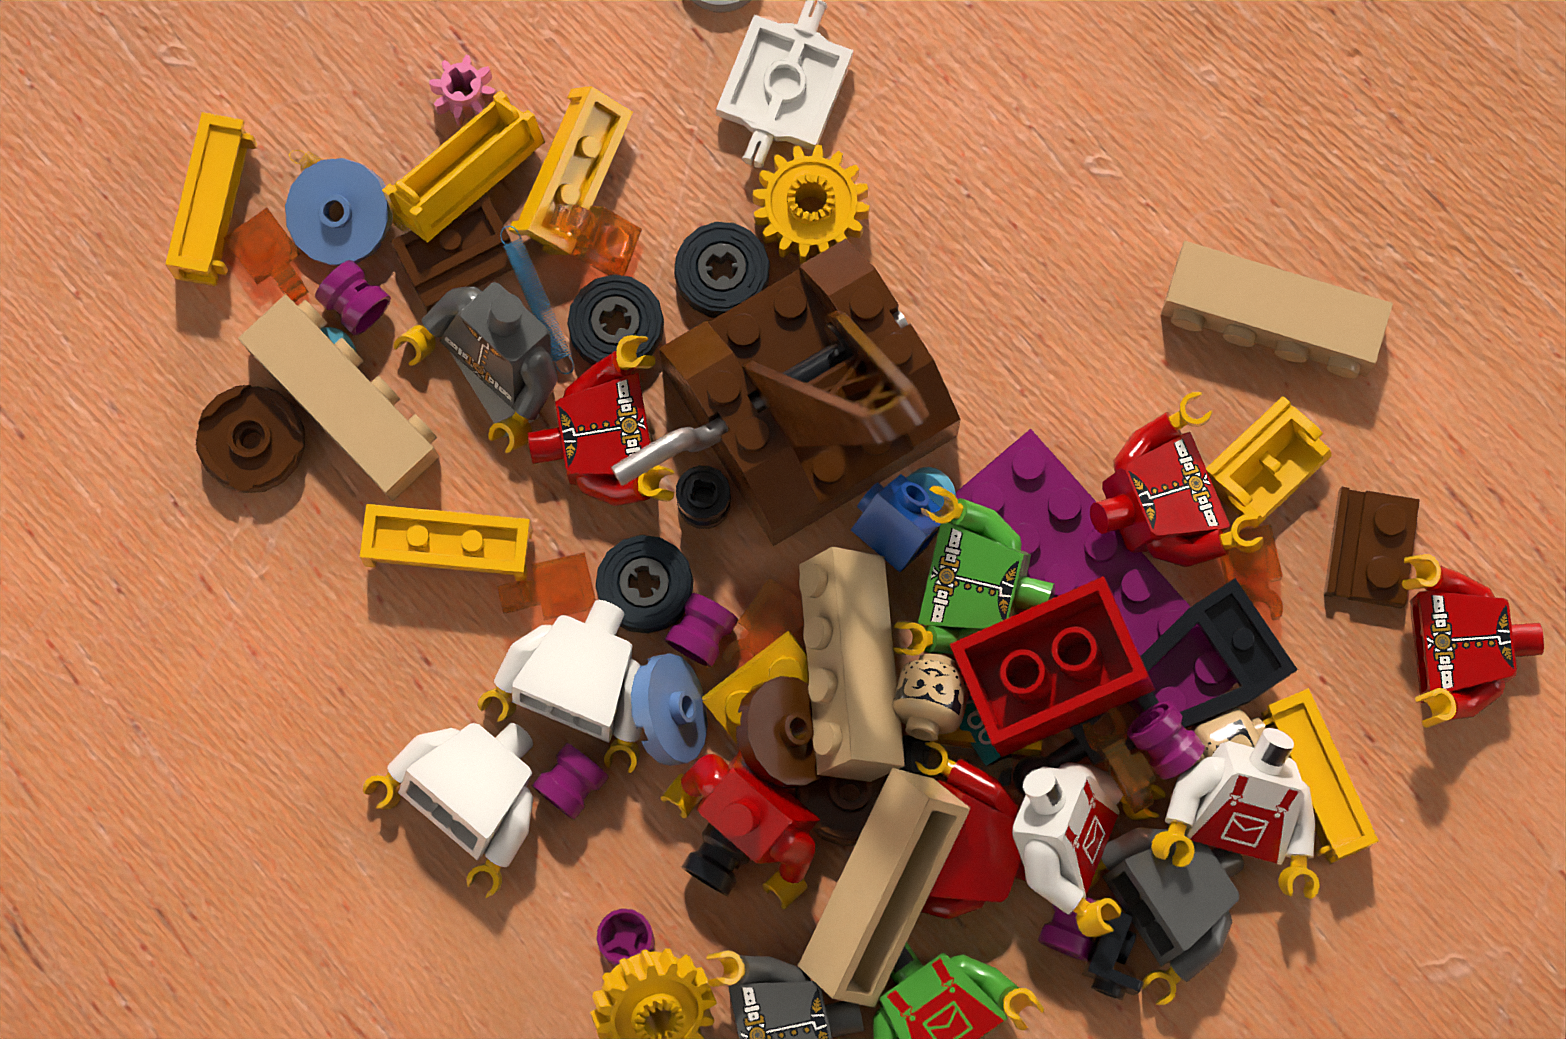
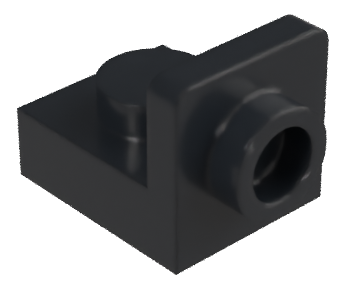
[1082,912,1144,1000]

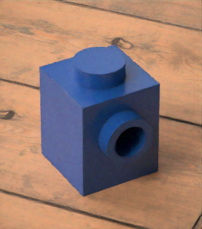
[851,474,941,572]

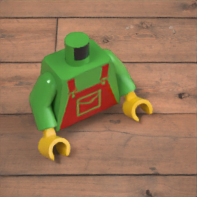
[872,941,1044,1039]

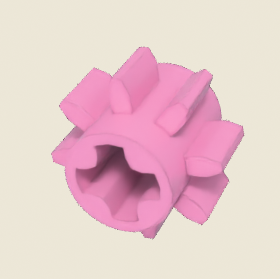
[429,55,496,126]

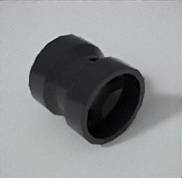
[676,465,731,529]
[681,823,751,896]

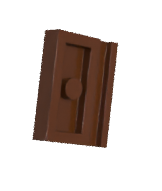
[391,193,522,313]
[1324,487,1420,609]

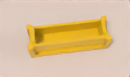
[508,86,633,255]
[382,90,545,243]
[165,112,257,286]
[359,504,533,582]
[1261,688,1379,864]

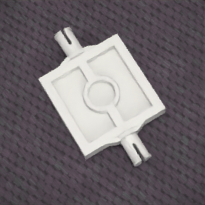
[716,0,853,168]

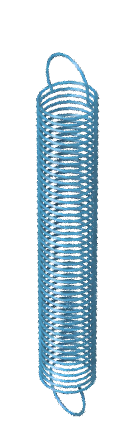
[500,226,574,374]

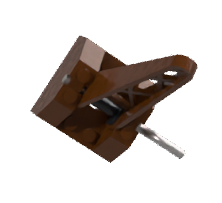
[611,238,961,546]

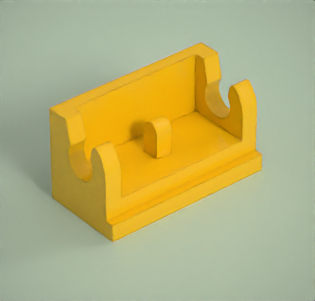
[1206,396,1332,528]

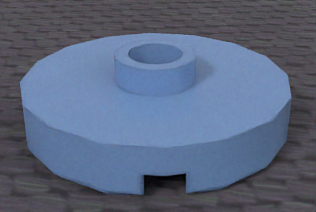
[285,158,393,265]
[631,653,708,766]

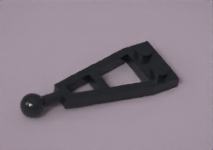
[1013,578,1298,796]

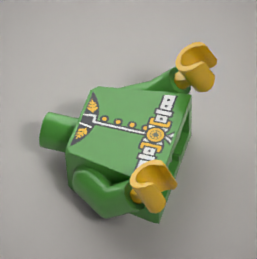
[893,486,1055,656]

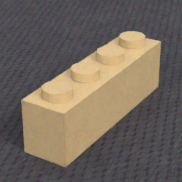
[1161,240,1393,378]
[238,294,439,501]
[799,547,905,782]
[798,768,971,1007]

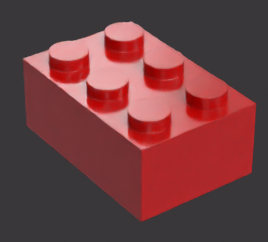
[950,576,1155,757]

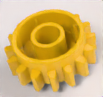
[753,144,869,264]
[590,948,717,1039]

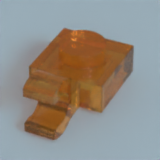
[550,205,642,276]
[223,208,309,303]
[497,552,596,620]
[1083,708,1156,814]

